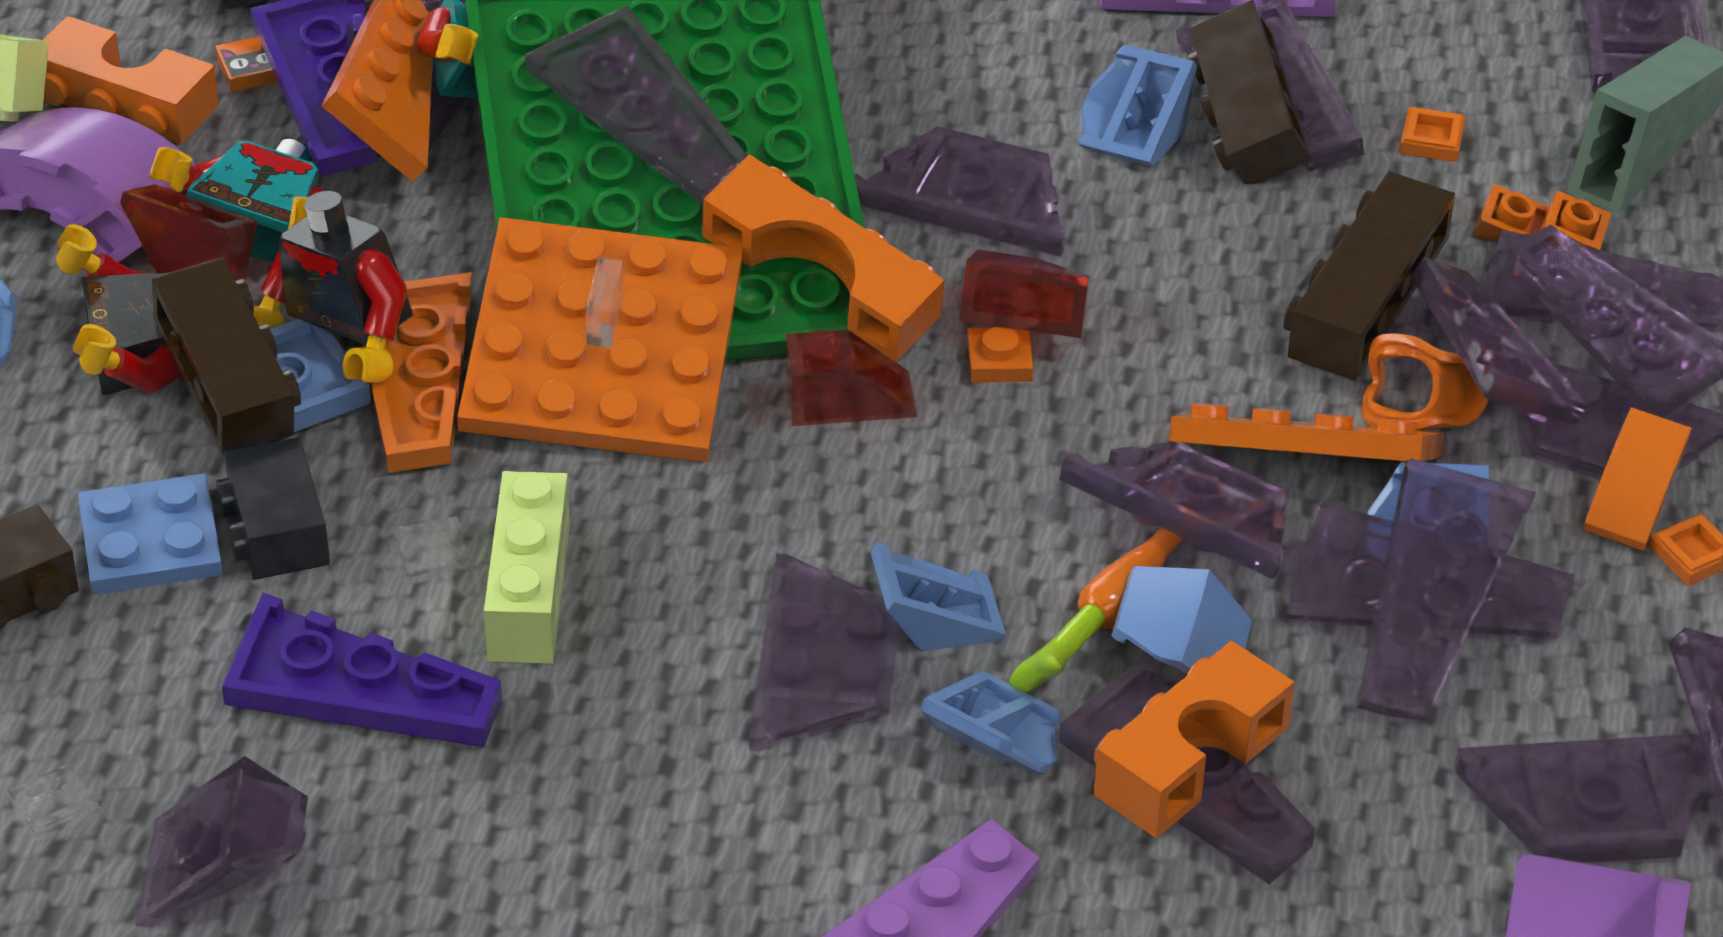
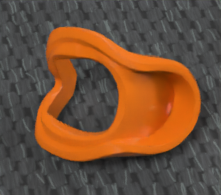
[1361,333,1490,430]

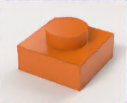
[967,326,1033,383]

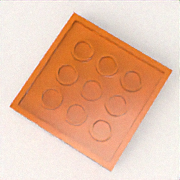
[457,217,743,462]

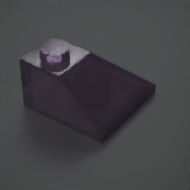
[135,756,308,927]

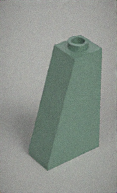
[1567,36,1723,215]

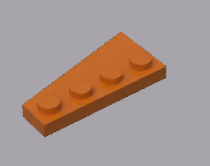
[322,0,433,182]
[360,272,473,473]
[1169,403,1444,463]

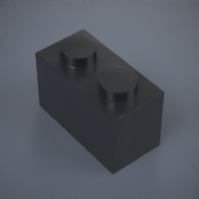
[216,437,330,580]

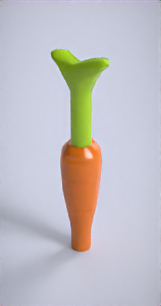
[1008,524,1182,692]

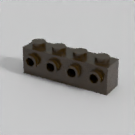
[1283,171,1455,381]

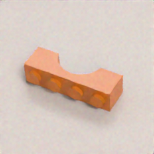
[702,154,945,362]

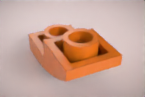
[1473,183,1612,259]
[1583,407,1692,551]

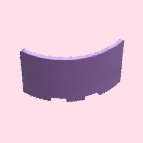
[0,107,196,262]
[1505,854,1691,937]

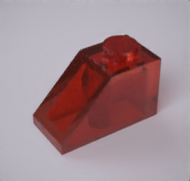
[120,184,257,281]
[959,249,1090,338]
[786,329,917,426]

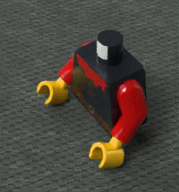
[253,191,413,383]
[56,224,182,395]

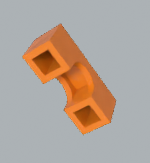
[43,16,219,145]
[1094,640,1295,839]

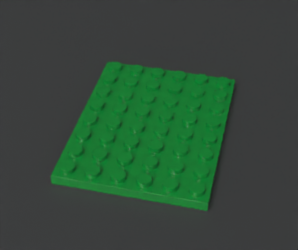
[465,0,871,361]

